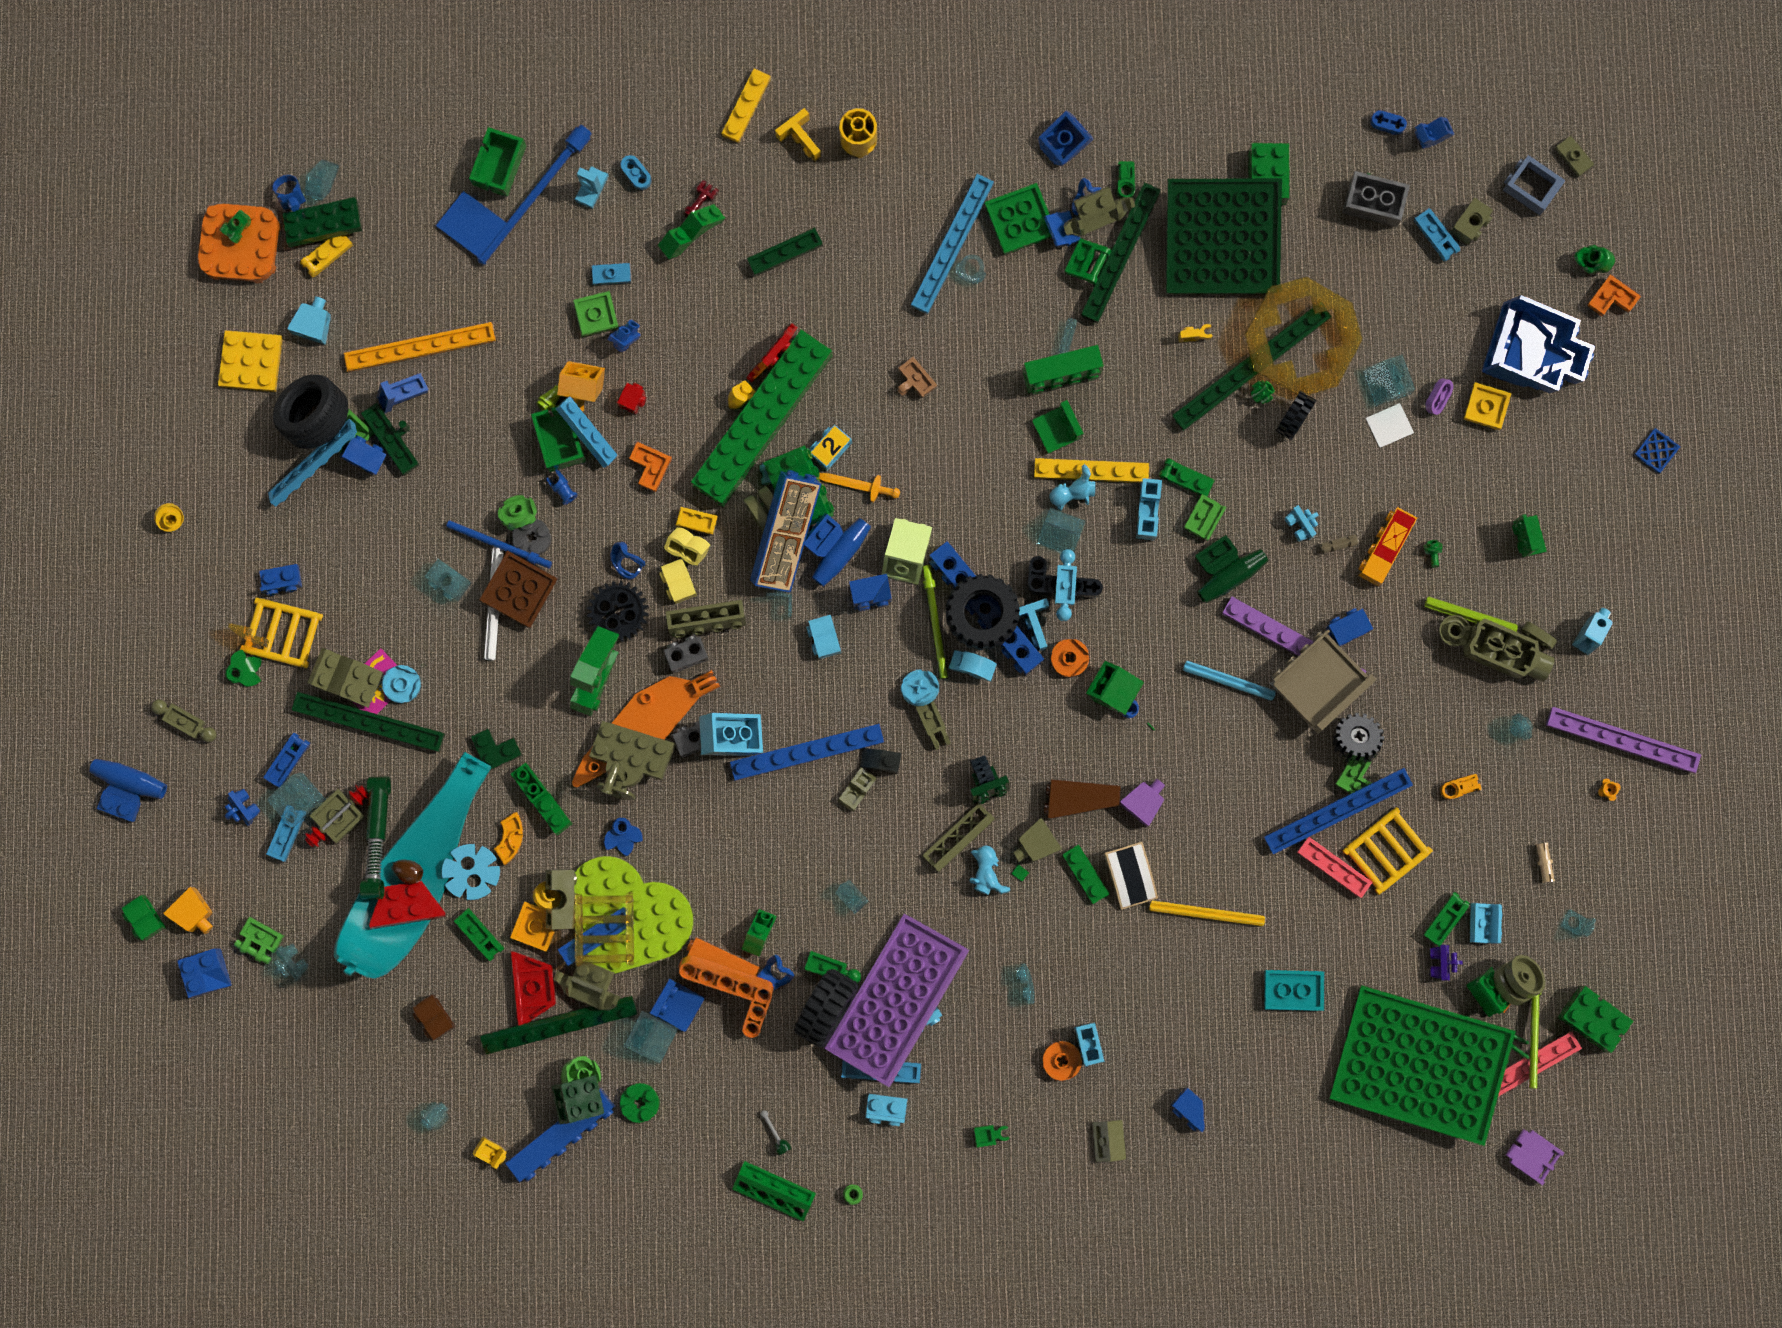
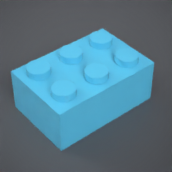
[699,713,763,756]

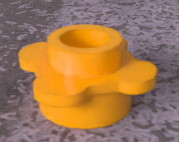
[1598,779,1621,801]

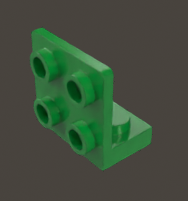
[1032,400,1084,454]
[1512,514,1547,558]

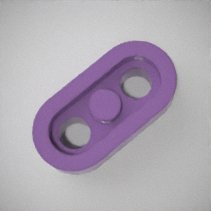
[1425,378,1453,415]

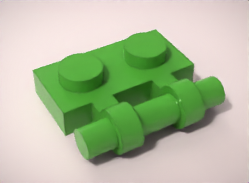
[234,917,284,965]

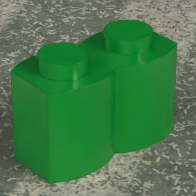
[122,895,166,941]

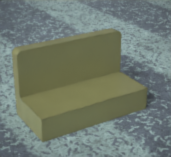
[1092,1120,1126,1162]

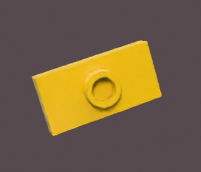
[676,507,718,535]

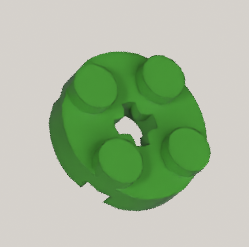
[498,495,537,530]

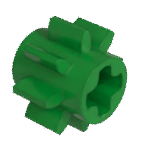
[1251,380,1275,404]

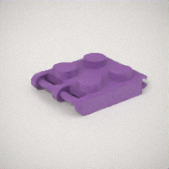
[1506,1129,1564,1186]

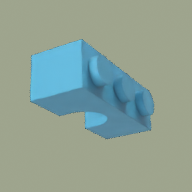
[1136,478,1162,540]

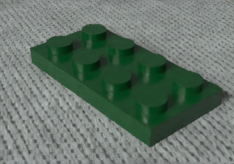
[283,197,362,248]

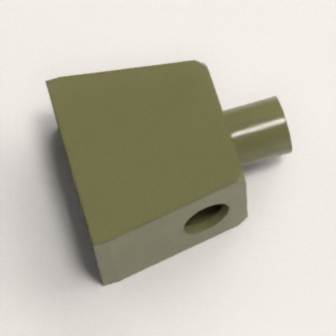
[1012,818,1062,863]

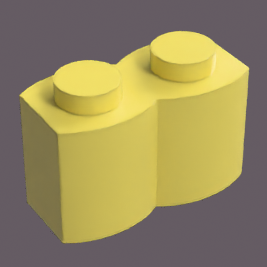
[664,527,710,565]
[660,559,697,604]

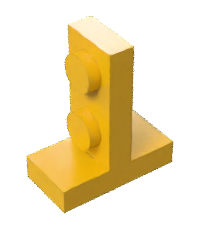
[775,108,821,161]

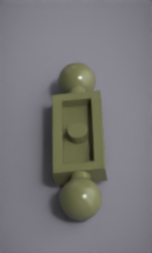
[151,699,217,742]

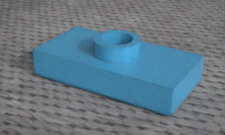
[592,263,631,285]

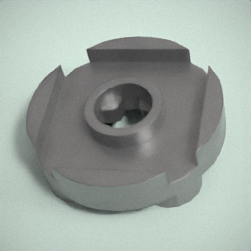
[512,519,551,555]

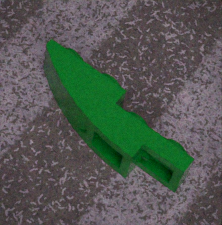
[511,762,573,836]

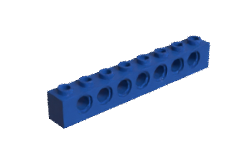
[929,541,1044,676]

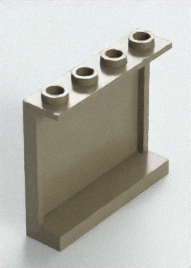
[1270,630,1377,734]

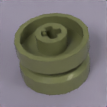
[743,486,774,532]
[1494,955,1546,1006]

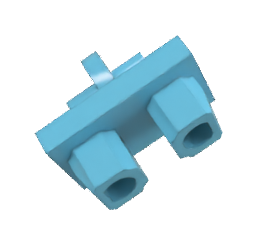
[1285,505,1319,542]

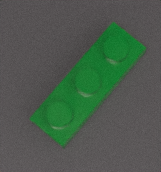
[1062,845,1109,904]

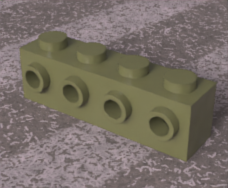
[666,600,746,638]

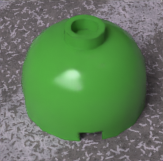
[560,1056,601,1083]

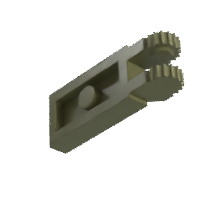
[915,700,951,750]

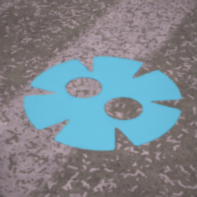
[442,844,500,900]

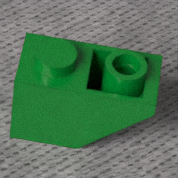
[742,909,777,957]

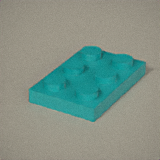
[1264,970,1324,1011]

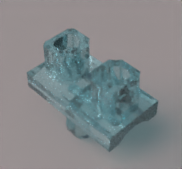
[273,944,309,981]

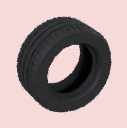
[273,374,349,449]

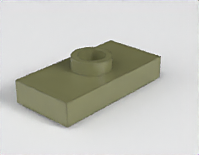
[1555,136,1594,177]

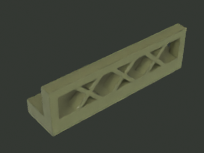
[922,804,995,872]

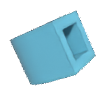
[949,650,997,681]

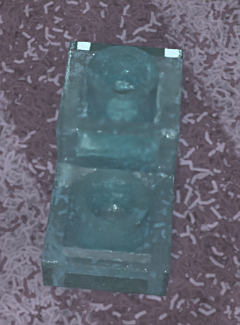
[1016,963,1035,1004]

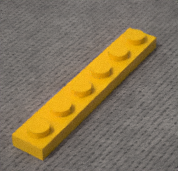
[1034,458,1149,483]

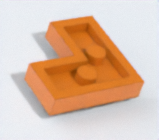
[1587,274,1641,316]
[629,442,672,492]

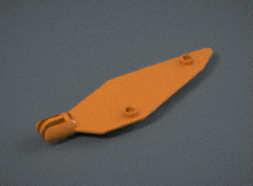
[572,670,720,787]

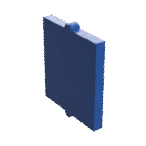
[1044,211,1080,247]

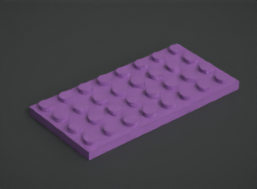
[825,914,969,1088]

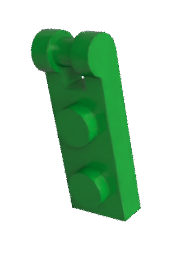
[1159,458,1215,496]
[1423,892,1471,947]
[454,908,505,962]

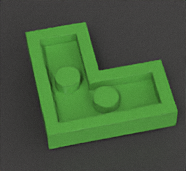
[1335,760,1372,794]

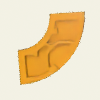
[494,812,523,865]

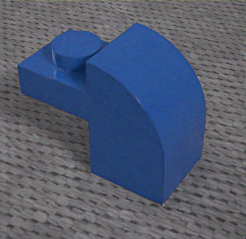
[1415,117,1455,148]

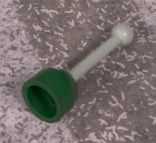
[760,1110,792,1156]

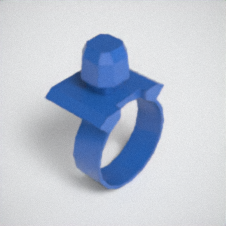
[273,175,306,211]

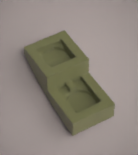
[838,767,877,812]

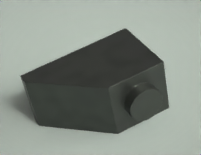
[860,748,901,774]

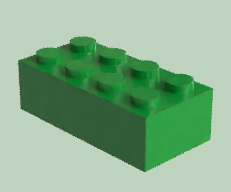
[1022,345,1104,394]

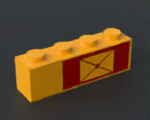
[1358,507,1417,587]

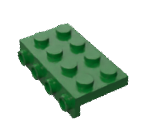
[763,445,834,526]

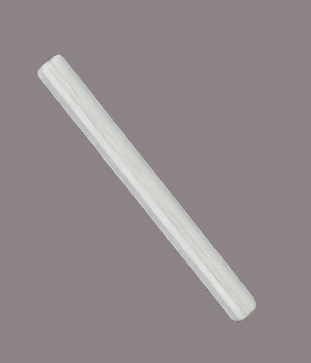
[484,548,504,660]

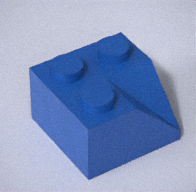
[849,574,892,612]
[177,948,232,998]

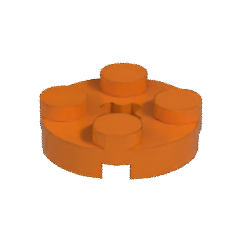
[1050,639,1089,678]
[1042,1041,1082,1081]

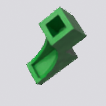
[657,204,725,259]

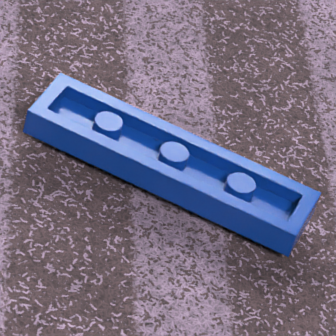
[558,907,635,966]

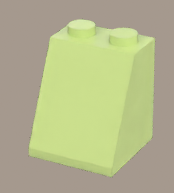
[881,518,932,585]

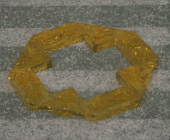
[1244,277,1363,395]

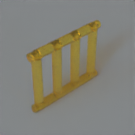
[575,892,634,966]

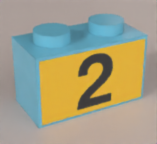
[810,425,852,471]

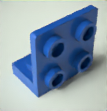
[650,979,704,1032]

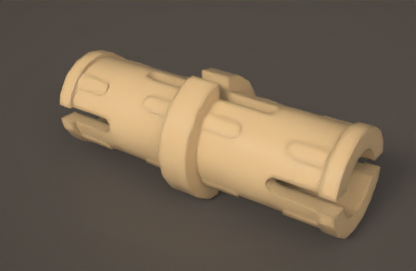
[1535,842,1555,883]

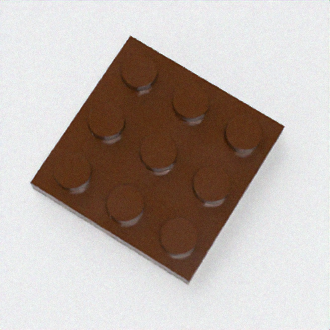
[479,551,558,629]

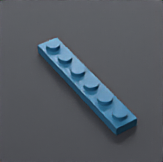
[268,419,357,507]

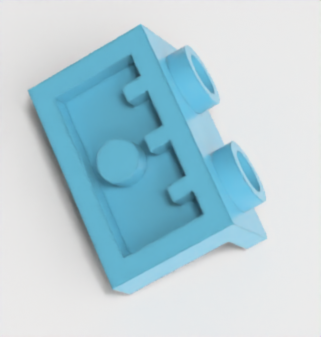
[865,1094,907,1126]

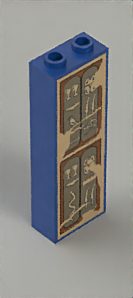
[750,470,821,593]

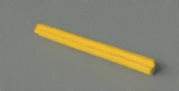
[1149,901,1265,926]

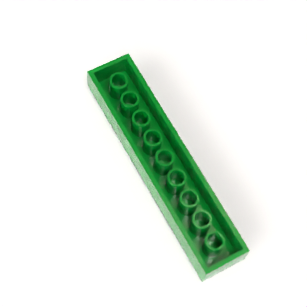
[691,329,833,508]

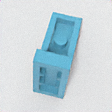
[575,166,609,209]
[1019,598,1049,651]

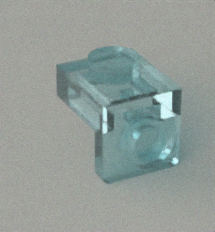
[835,880,869,914]

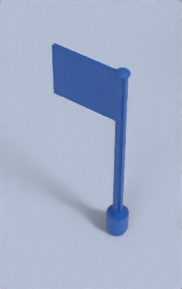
[436,124,592,265]

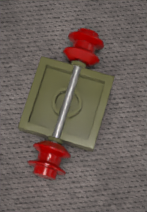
[305,785,369,847]

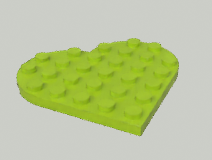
[574,856,694,974]

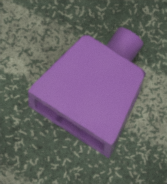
[1119,779,1165,827]

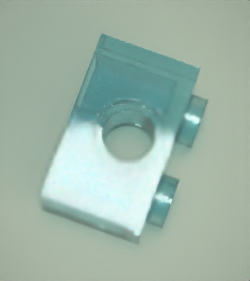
[424,559,472,601]

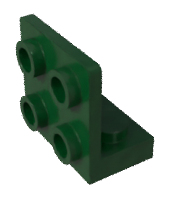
[551,1075,604,1124]

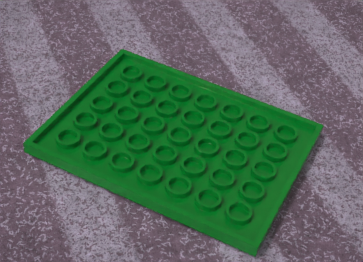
[1329,985,1516,1146]

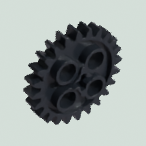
[587,581,649,643]

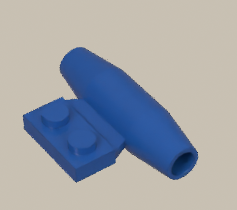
[804,513,871,587]
[89,759,167,822]

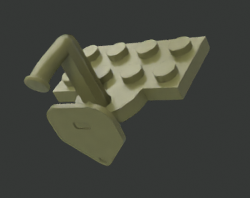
[589,721,675,800]

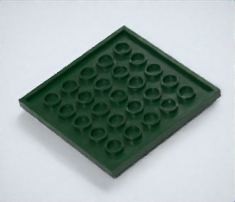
[1166,178,1282,294]

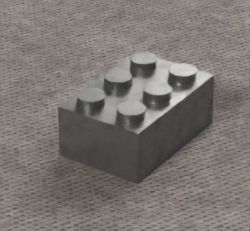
[1342,171,1410,227]

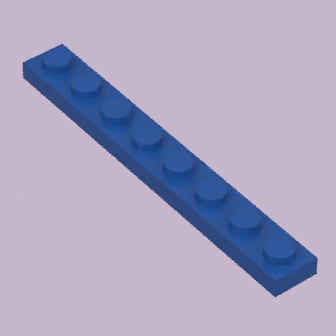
[730,724,884,781]
[1264,768,1413,854]

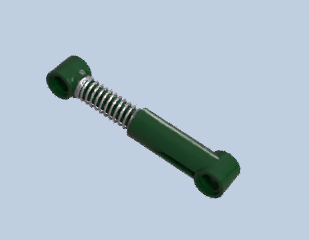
[360,776,391,900]

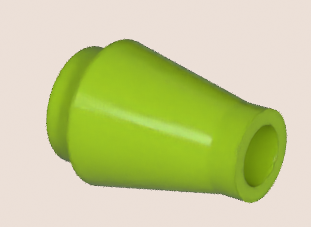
[536,385,561,411]

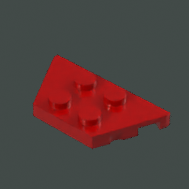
[746,323,798,383]
[369,881,445,929]
[511,952,556,1026]

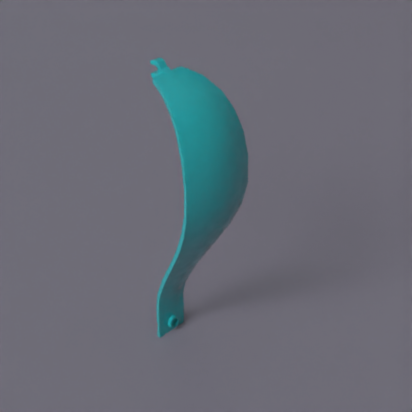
[334,752,491,979]

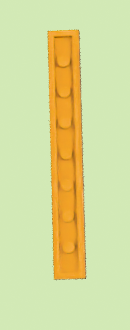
[344,322,496,372]

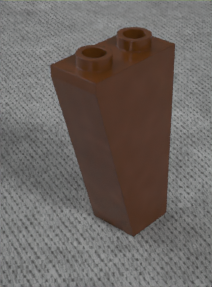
[1044,779,1121,820]

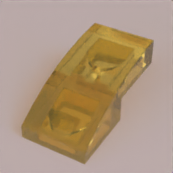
[228,623,269,648]

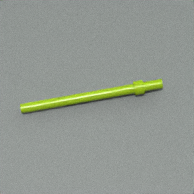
[923,565,948,679]
[1529,993,1542,1089]

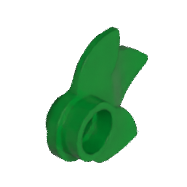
[225,650,262,686]

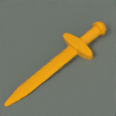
[819,473,900,503]

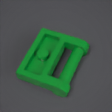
[1065,238,1111,285]

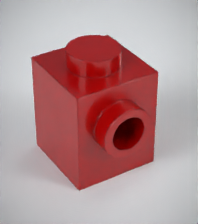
[617,383,647,415]

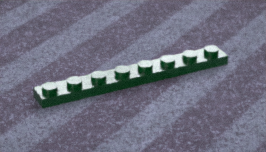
[1081,182,1161,324]
[292,692,445,752]
[480,996,638,1055]

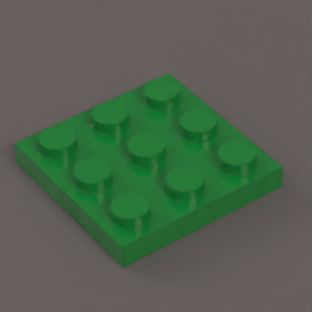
[984,183,1052,255]

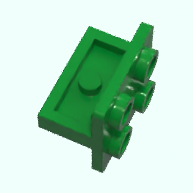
[1466,967,1510,1017]

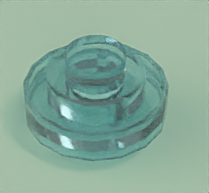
[1509,713,1533,741]

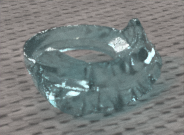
[955,255,986,284]

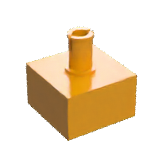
[557,361,605,412]

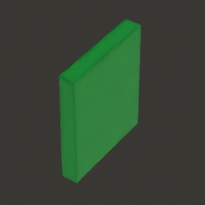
[1011,864,1029,881]

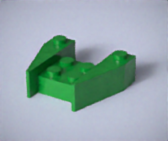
[570,626,619,716]

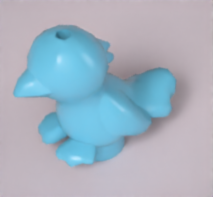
[1049,464,1095,511]
[969,846,1010,895]

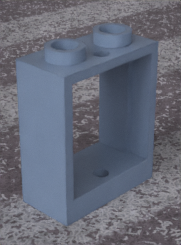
[1503,155,1566,215]

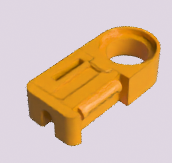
[1440,774,1481,800]

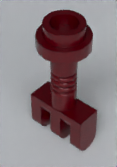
[683,180,719,218]

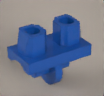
[608,320,641,352]
[225,789,260,826]

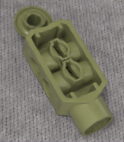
[1439,615,1555,682]

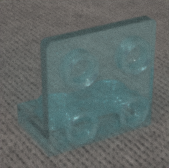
[267,773,326,828]

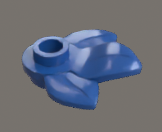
[604,818,643,856]

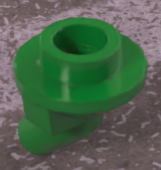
[1423,540,1443,568]

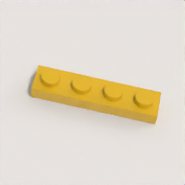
[722,69,771,143]

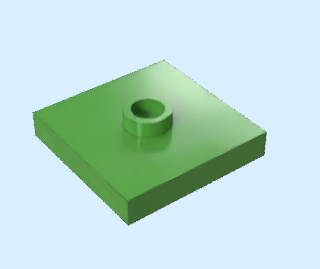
[573,291,619,337]

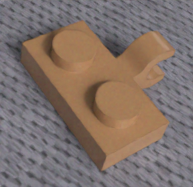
[897,357,937,398]

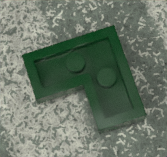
[471,729,523,771]

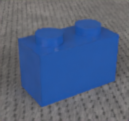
[339,435,387,475]
[1326,608,1373,646]

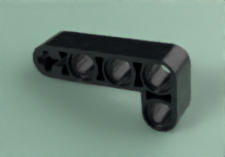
[1027,556,1103,599]

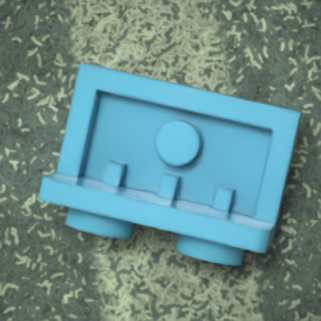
[1470,903,1502,943]

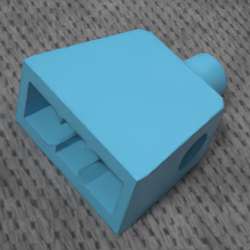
[287,296,331,345]
[1572,608,1613,655]

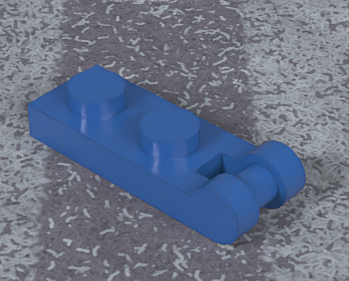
[263,733,311,788]

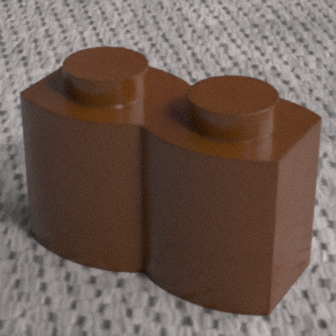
[412,994,456,1040]

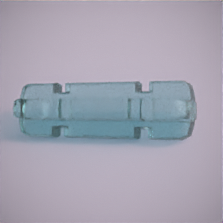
[1058,318,1077,354]

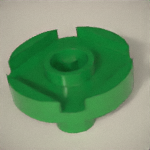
[620,1083,660,1123]

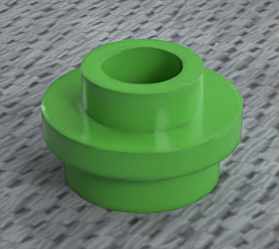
[843,1184,863,1205]

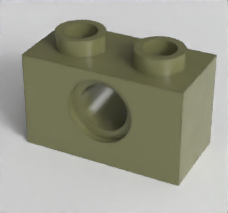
[1450,198,1493,245]

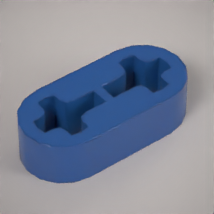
[1371,110,1407,135]

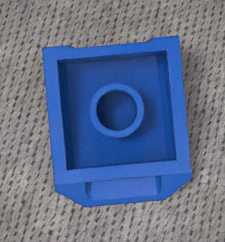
[1038,111,1093,166]

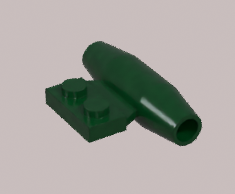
[1195,535,1269,604]

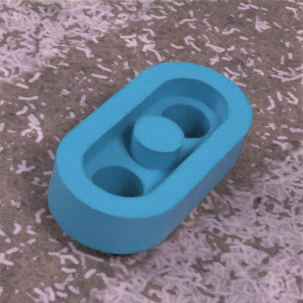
[621,155,651,190]

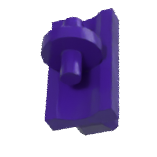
[1430,945,1463,980]

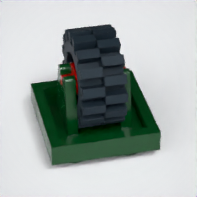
[970,755,1010,805]

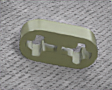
[1521,622,1557,650]

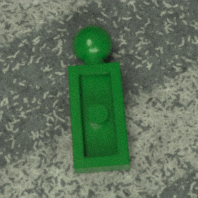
[804,951,861,983]

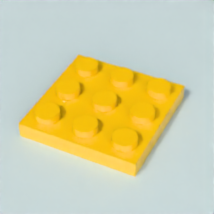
[218,330,283,392]

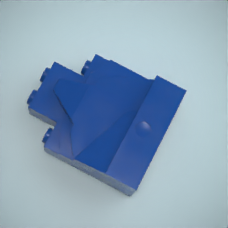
[1482,295,1595,394]

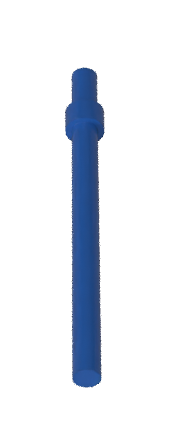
[447,520,552,569]

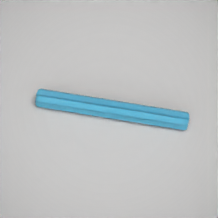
[1183,661,1276,700]

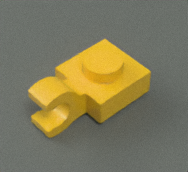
[1178,324,1212,343]

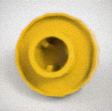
[154,503,184,532]
[533,881,561,910]

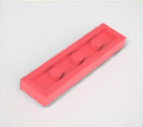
[1297,837,1373,898]

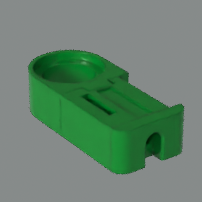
[1117,161,1135,198]

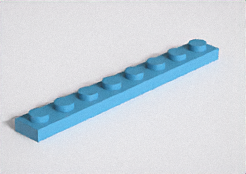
[911,174,994,314]

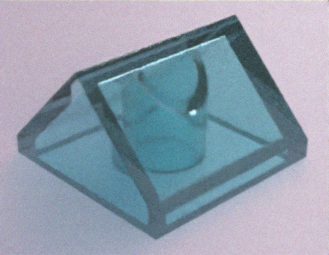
[1037,508,1086,552]

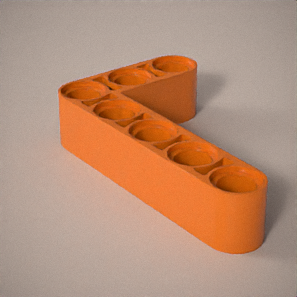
[679,955,774,1038]

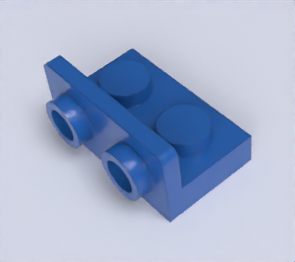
[259,564,302,596]

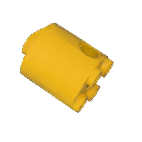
[839,108,877,158]

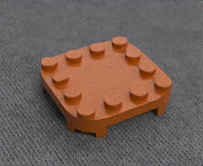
[198,204,281,284]

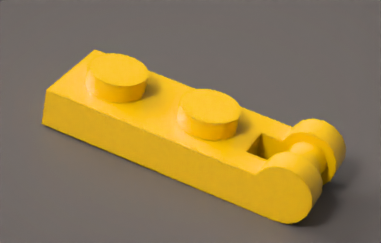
[300,235,353,277]

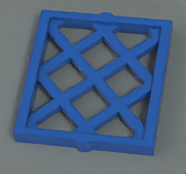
[1634,428,1680,474]

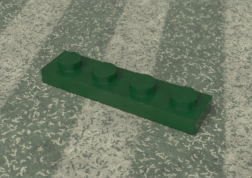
[747,228,823,277]

